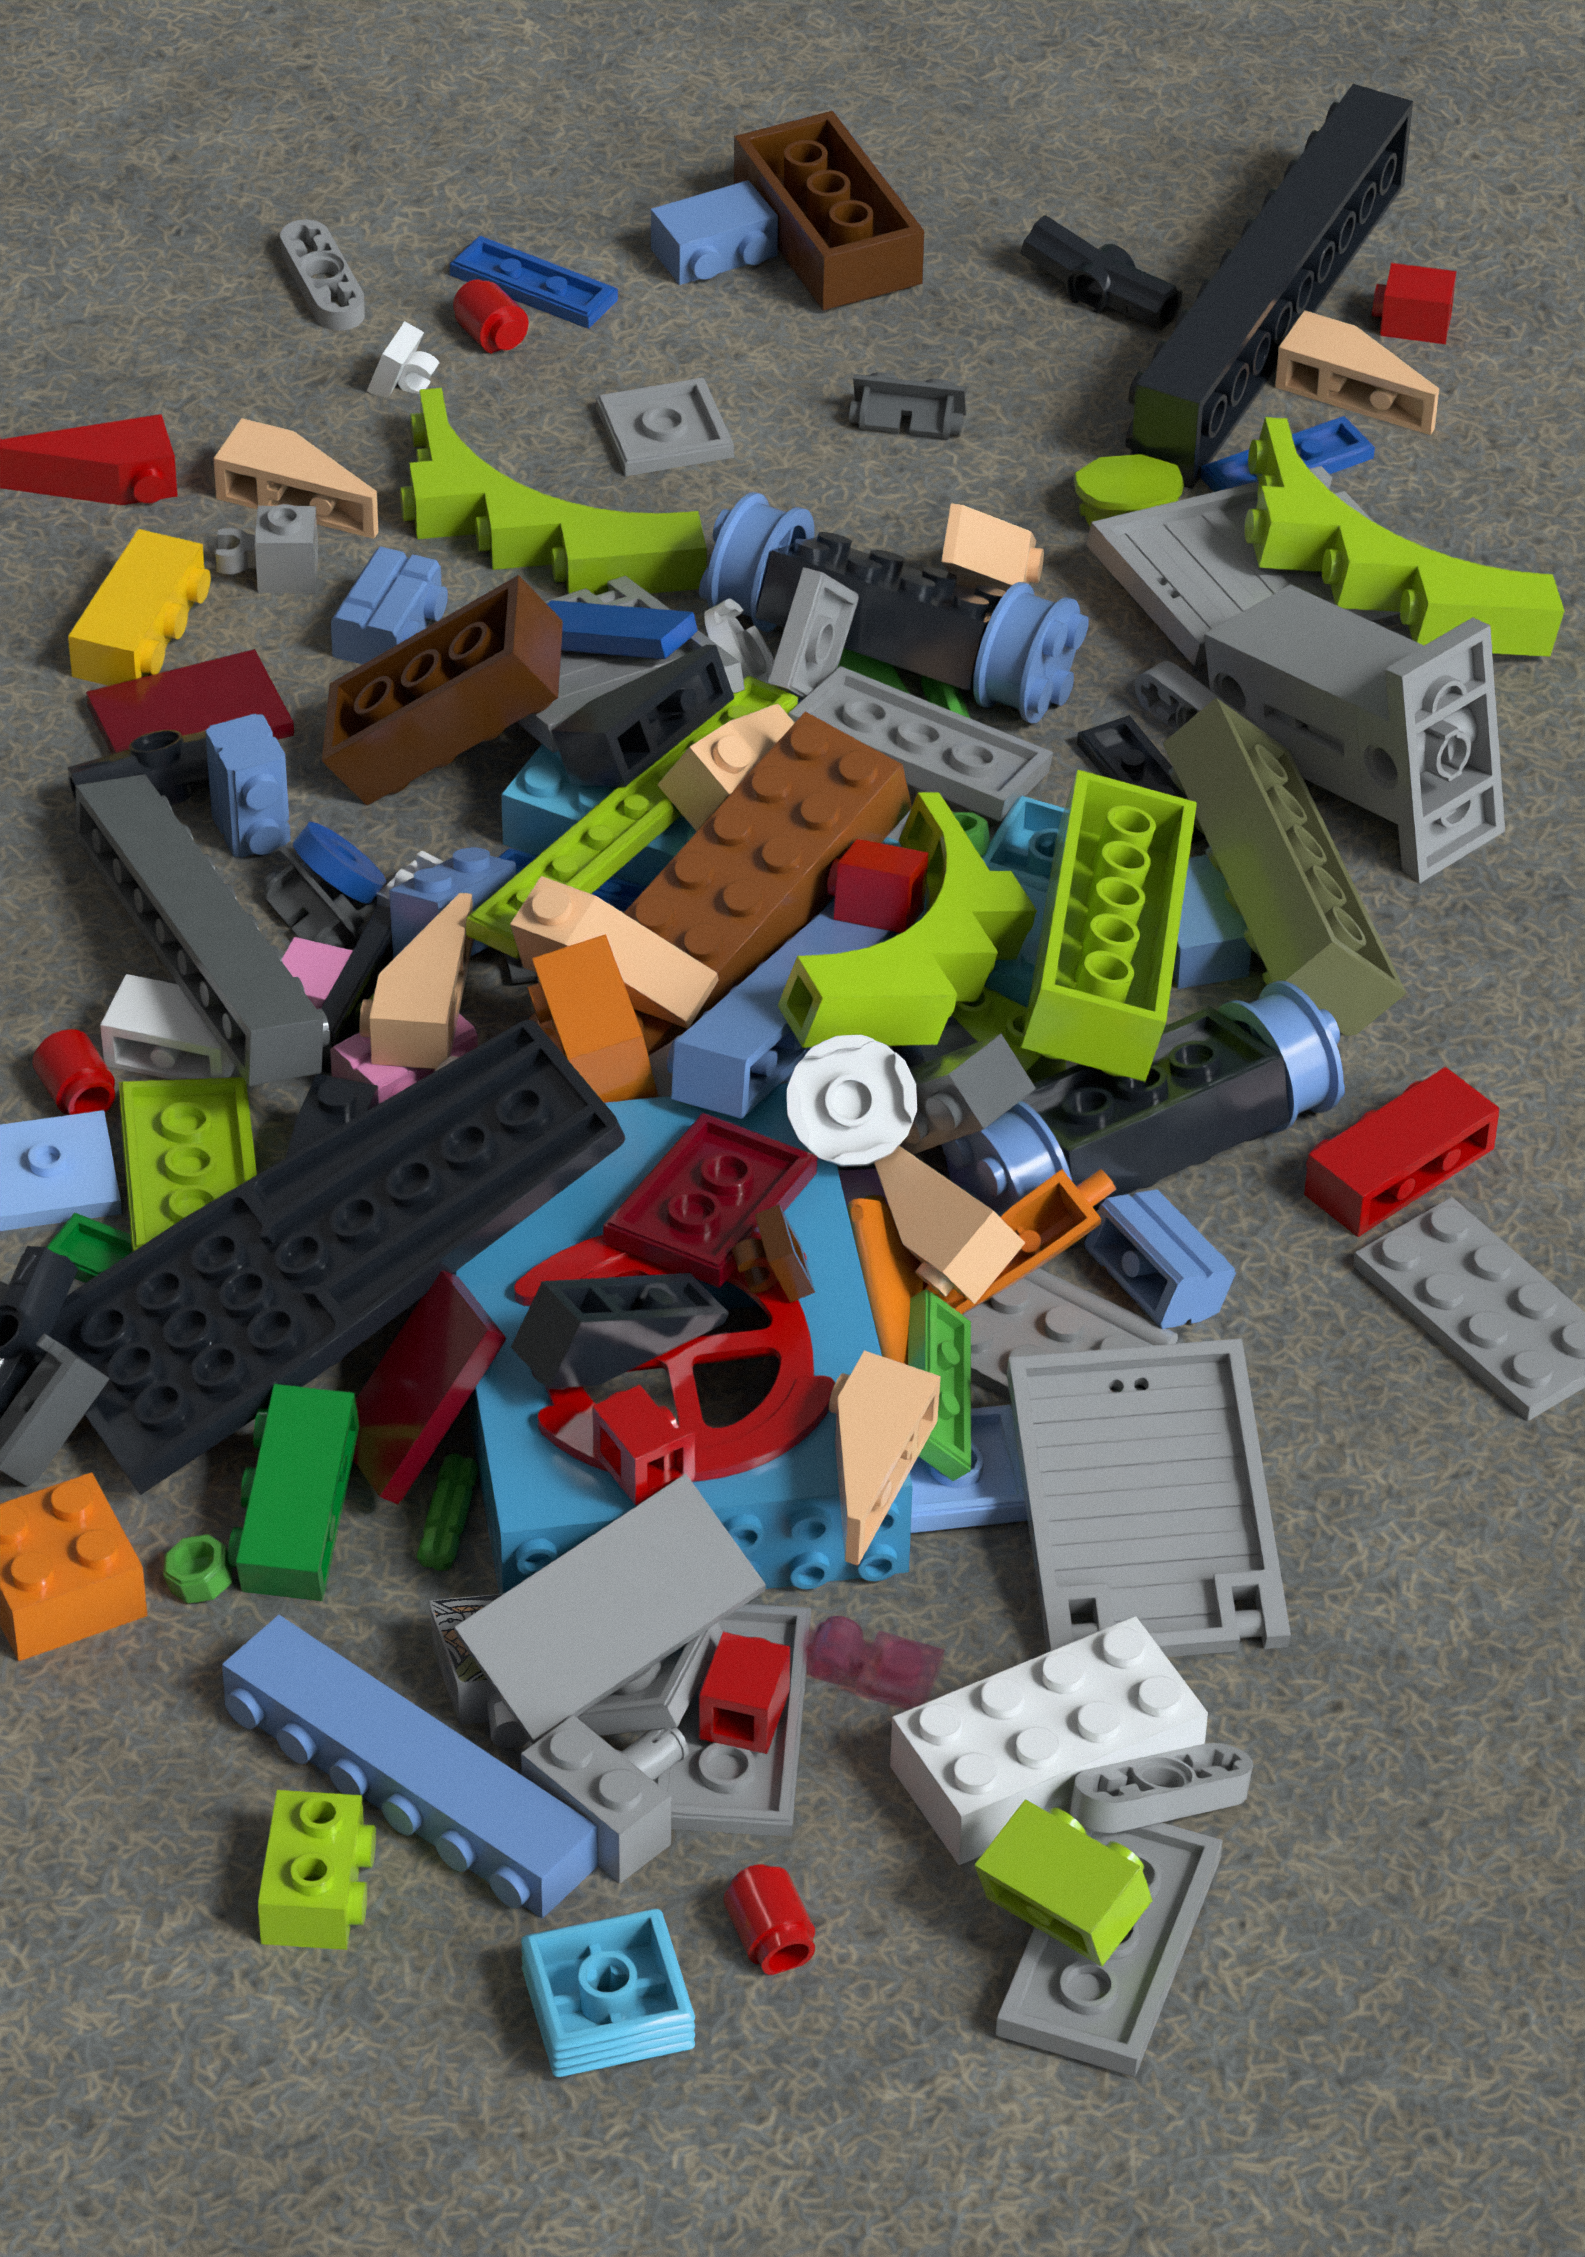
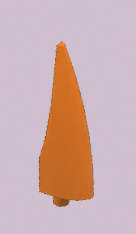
[925,1169,1116,1314]
[847,1195,923,1365]

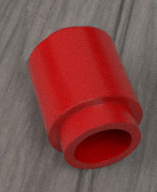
[453,279,529,354]
[32,1029,115,1115]
[723,1864,815,1975]

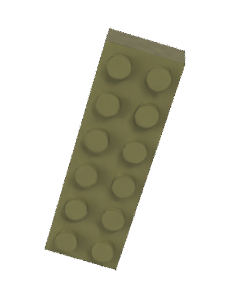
[1163,698,1407,1036]

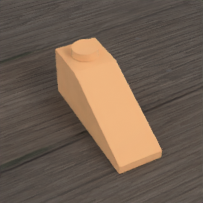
[1275,310,1439,435]
[213,418,379,539]
[941,503,1044,591]
[658,704,794,831]
[510,876,719,1029]
[360,893,474,1069]
[874,1146,1025,1304]
[829,1350,941,1566]

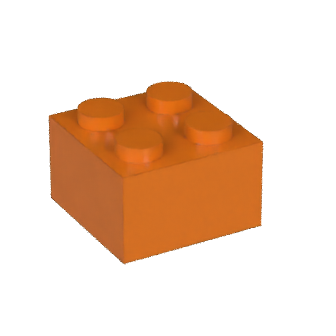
[527,934,659,1103]
[0,1472,148,1662]

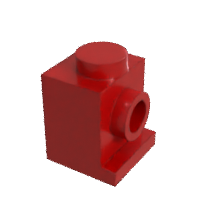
[592,1385,695,1505]

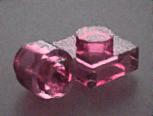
[804,1616,945,1710]

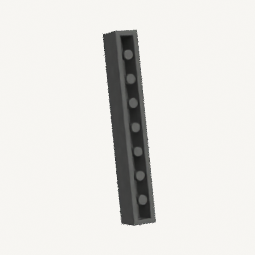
[75,774,330,1086]

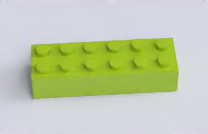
[1021,769,1197,1082]

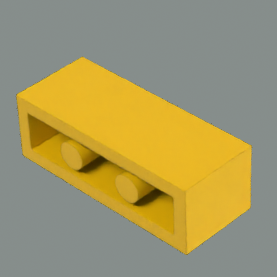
[68,529,211,686]

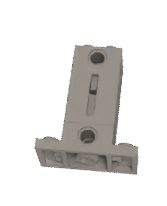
[1204,584,1505,884]

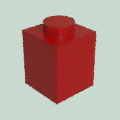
[1372,263,1457,345]
[827,839,929,933]
[699,1632,790,1754]

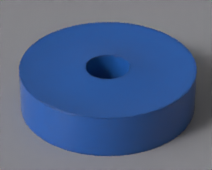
[293,822,386,904]

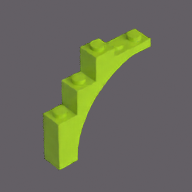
[400,388,707,596]
[1245,417,1564,657]
[777,792,1037,1048]

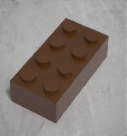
[734,111,924,310]
[322,575,563,806]

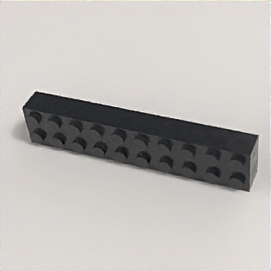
[1125,84,1413,489]

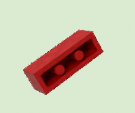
[1304,1067,1500,1237]

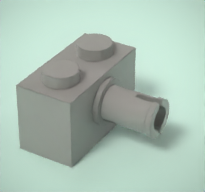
[521,1715,689,1884]

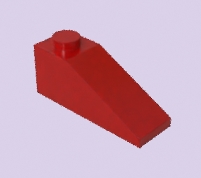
[0,414,178,505]

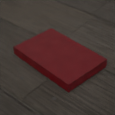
[86,649,294,754]
[603,1113,817,1288]
[353,1270,506,1505]

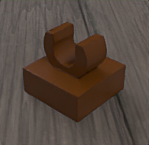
[732,1204,815,1303]

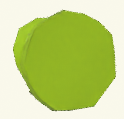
[1073,454,1184,526]

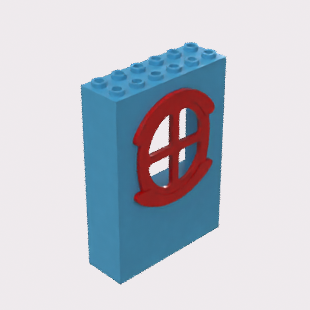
[453,1083,913,1594]

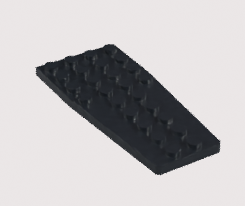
[49,1020,625,1495]

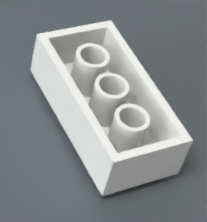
[890,1616,1208,1865]

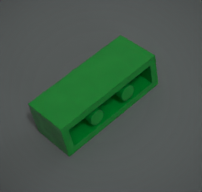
[228,1384,359,1601]

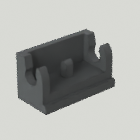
[0,1333,110,1487]

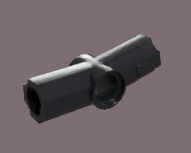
[1020,215,1183,330]
[67,730,210,806]
[0,1246,78,1419]

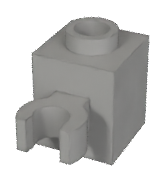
[215,504,319,593]

